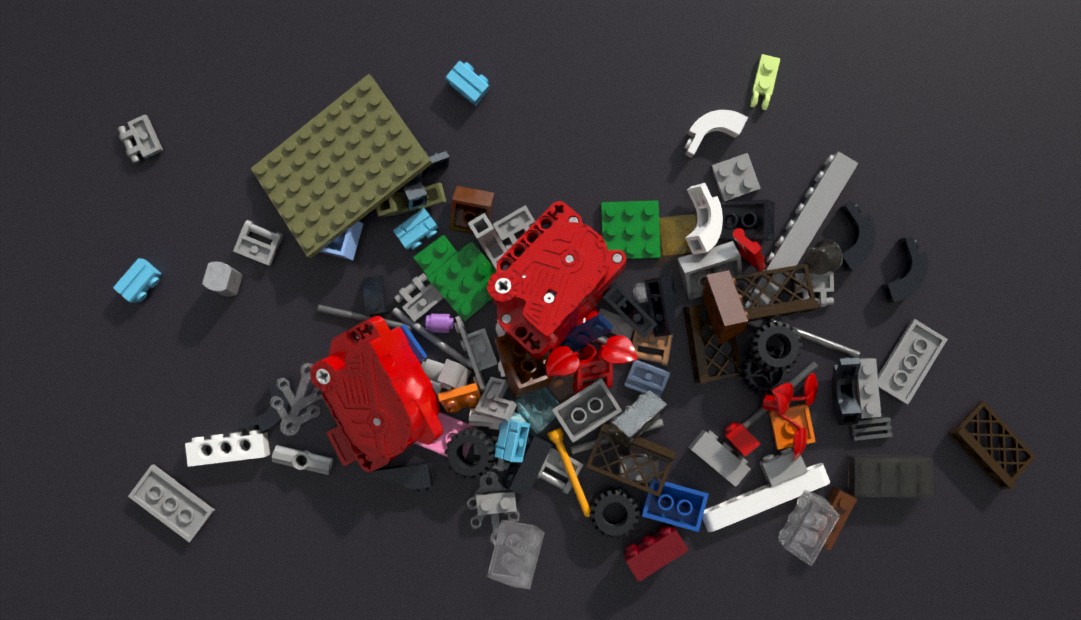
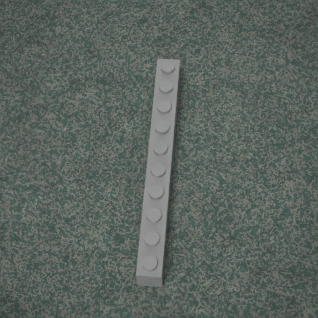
[742,151,858,328]

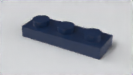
[560,314,613,352]

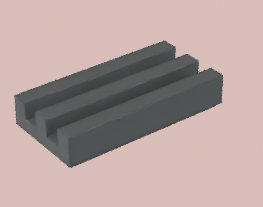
[851,417,892,441]

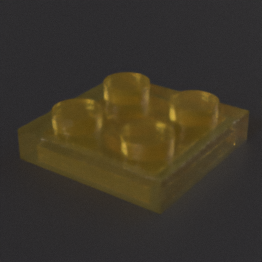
[659,214,697,256]

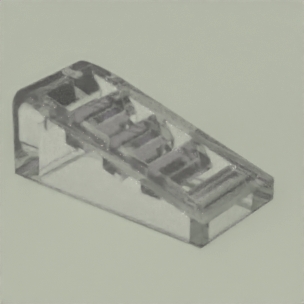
[632,283,648,304]

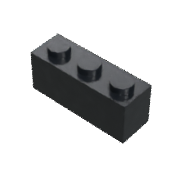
[501,432,553,497]

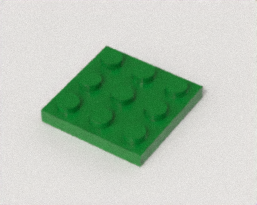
[601,200,661,259]
[427,241,497,321]

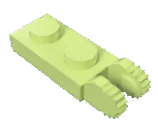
[750,54,780,110]

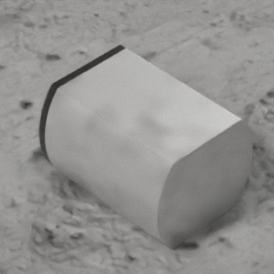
[202,262,243,297]

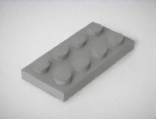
[878,319,948,405]
[128,465,215,542]

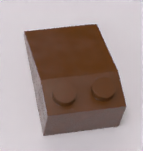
[494,330,554,398]

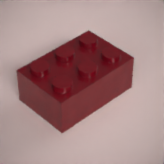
[623,523,689,582]

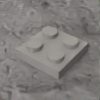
[711,153,761,201]

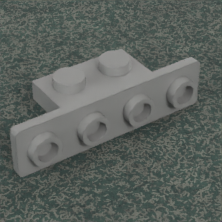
[454,316,498,390]

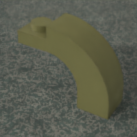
[376,183,446,217]

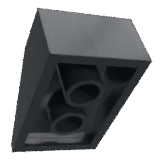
[718,199,775,241]

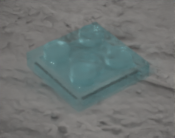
[515,387,560,434]

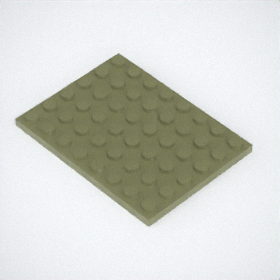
[251,74,433,258]

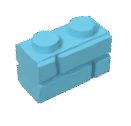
[445,61,490,106]
[393,208,439,250]
[113,258,162,303]
[495,419,530,462]

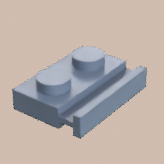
[624,360,670,399]

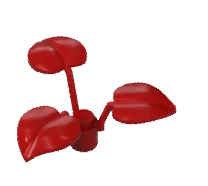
[546,307,638,377]
[763,373,818,461]

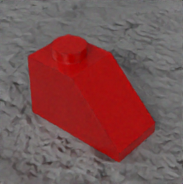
[723,422,760,457]

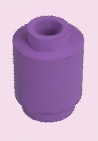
[426,314,454,333]

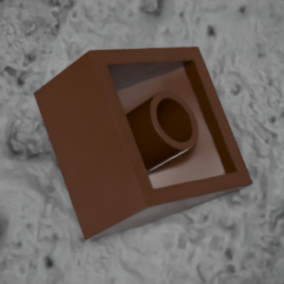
[450,186,494,234]

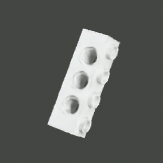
[185,429,270,467]

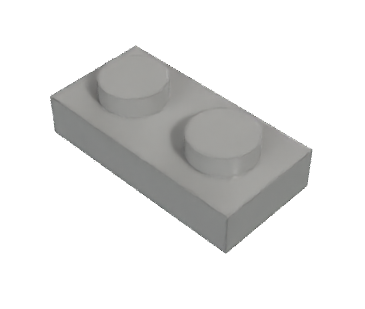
[476,491,517,515]

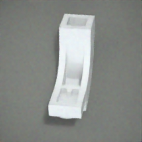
[684,110,748,158]
[685,183,723,255]

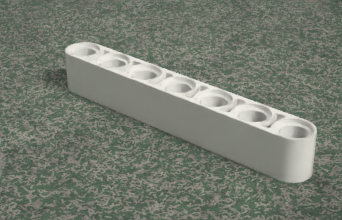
[702,463,830,532]

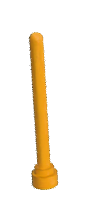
[547,427,591,517]

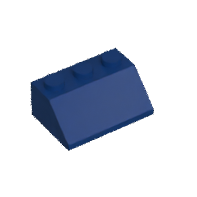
[639,478,709,532]

